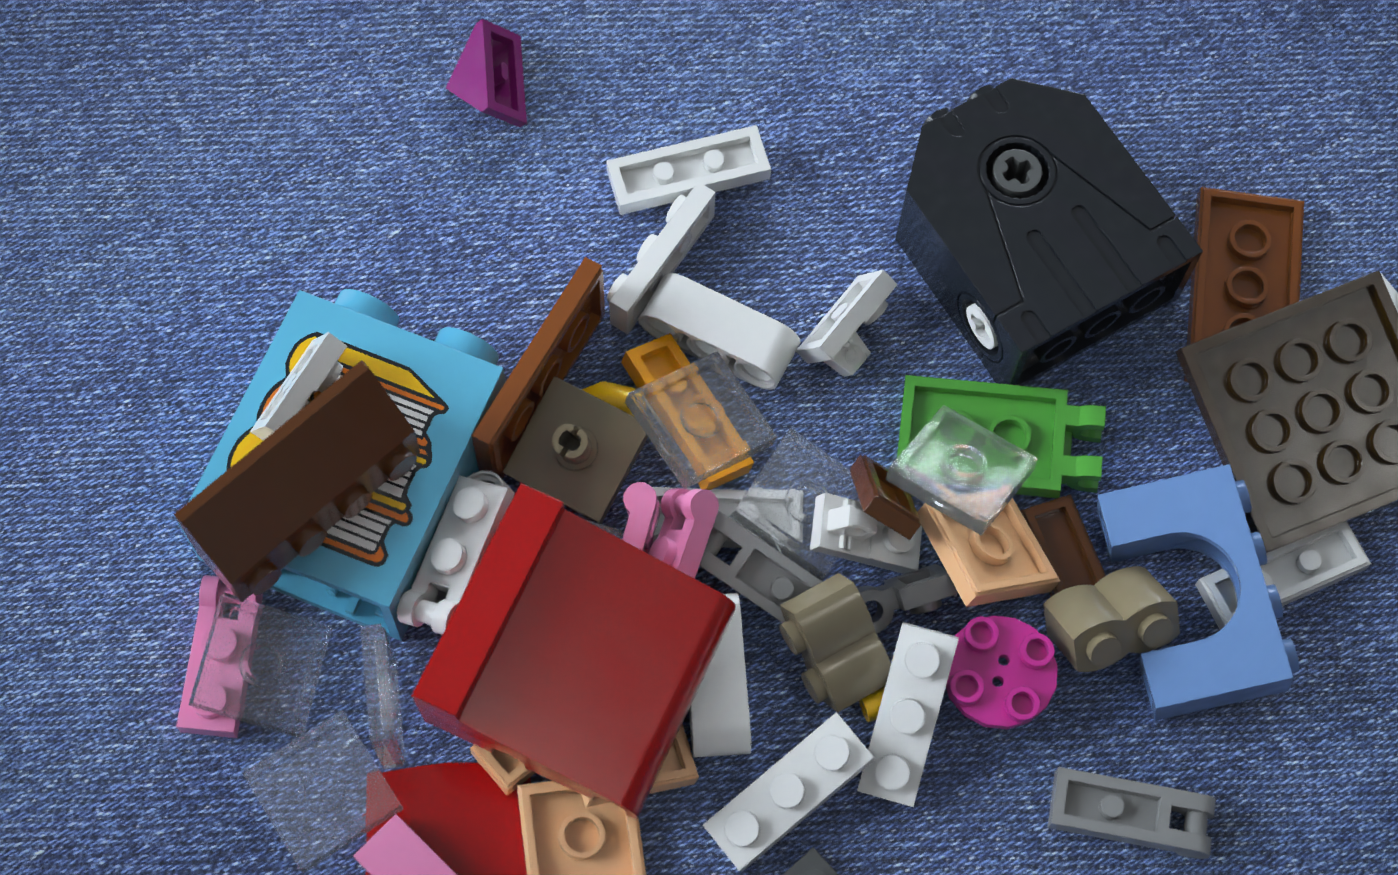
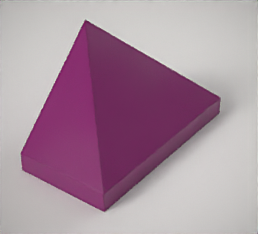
[445,19,527,128]

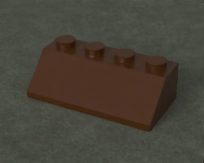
[174,360,420,602]

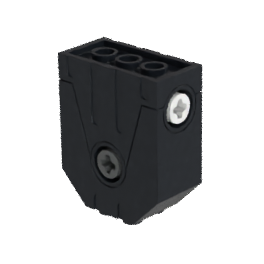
[895,78,1203,386]

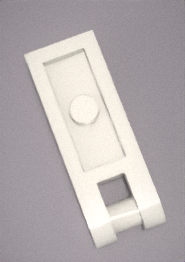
[397,476,514,635]

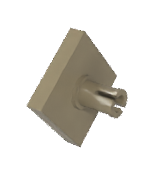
[502,376,653,525]

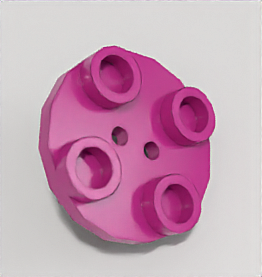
[946,616,1058,729]

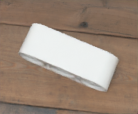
[638,273,801,390]
[689,593,751,758]

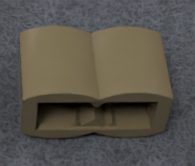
[1043,566,1180,672]
[779,573,891,713]

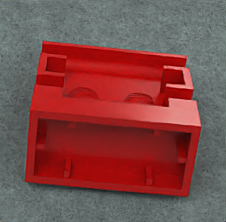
[411,483,736,820]

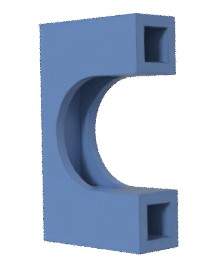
[1097,464,1299,721]

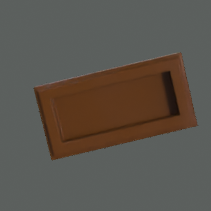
[849,454,921,540]
[1020,494,1106,597]

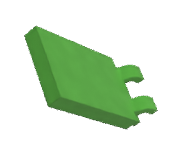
[895,375,1106,498]

